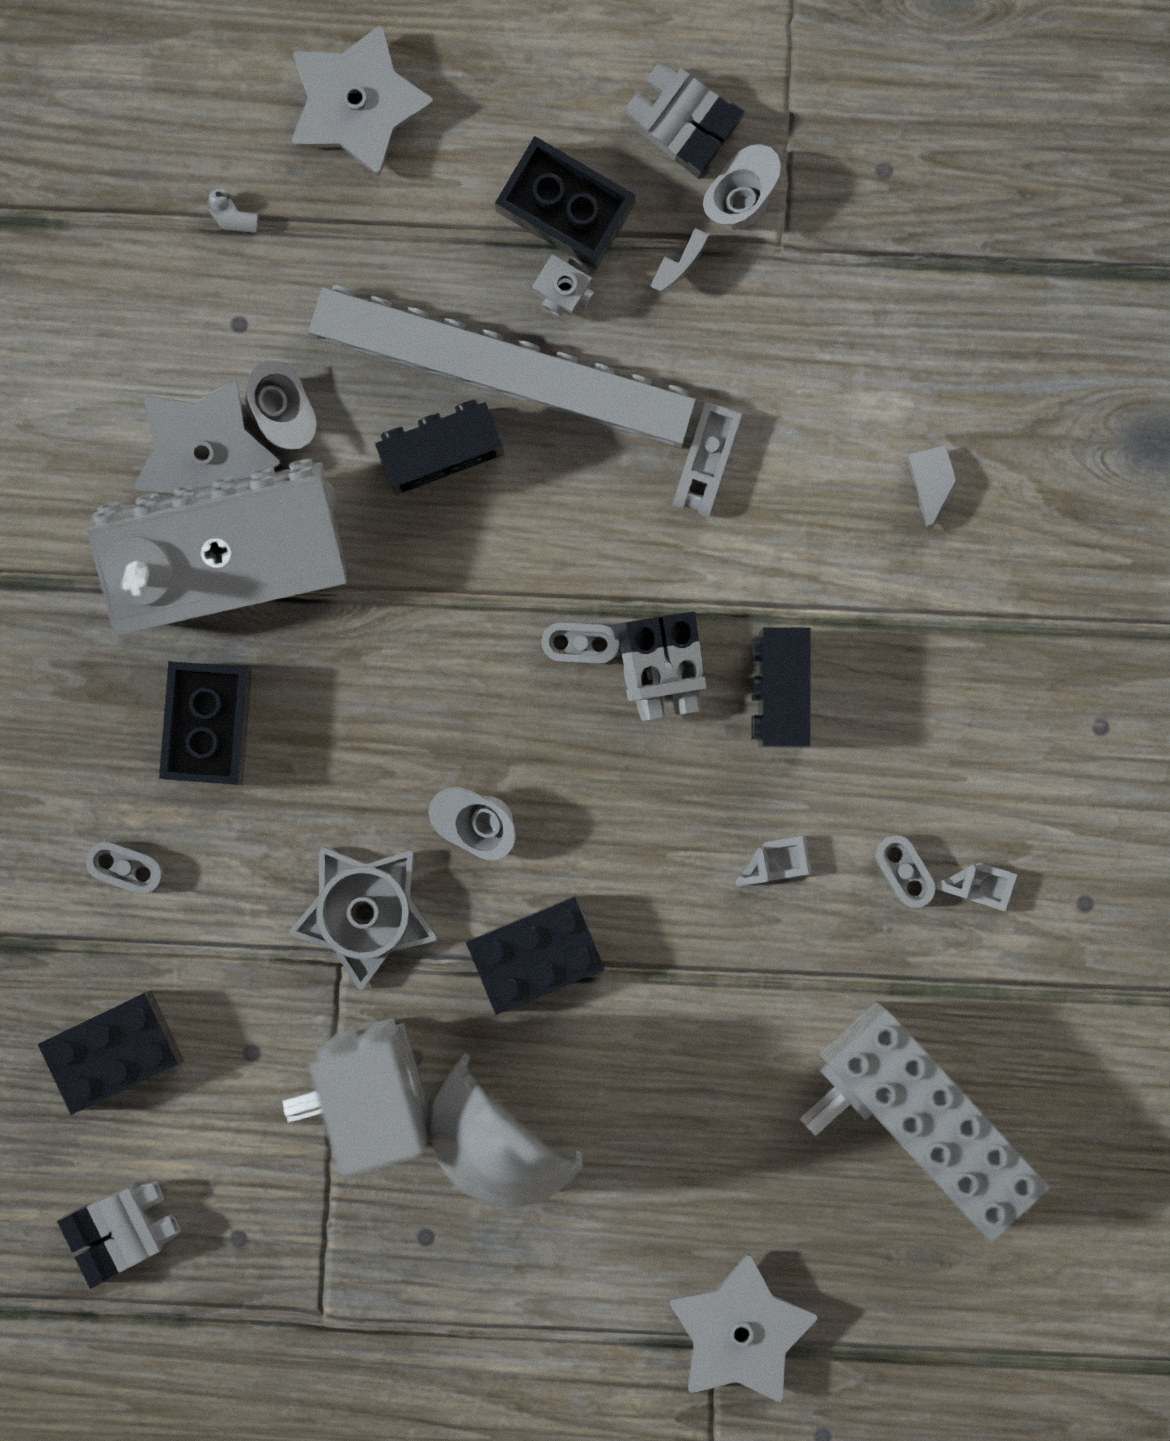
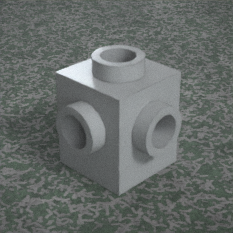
[532,254,595,318]

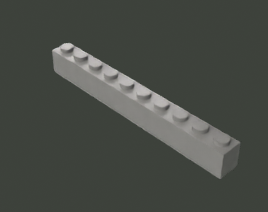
[308,285,696,448]

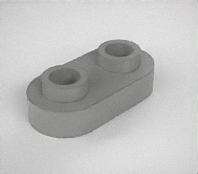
[541,622,619,664]
[875,835,935,908]
[85,842,163,894]

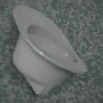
[703,144,782,230]
[245,361,317,450]
[428,787,516,860]

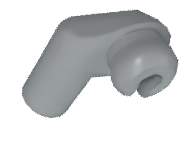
[207,188,259,233]

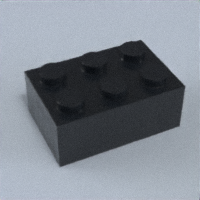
[495,136,636,270]
[375,399,504,495]
[751,627,811,748]
[159,661,252,785]
[466,896,605,1015]
[38,990,184,1115]

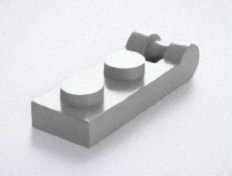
[672,402,743,518]

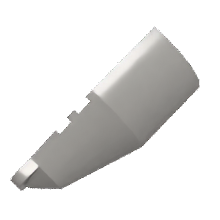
[430,1052,582,1208]

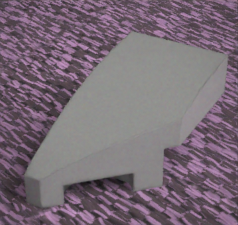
[650,228,709,292]
[908,445,956,530]
[735,835,811,887]
[935,863,1019,912]

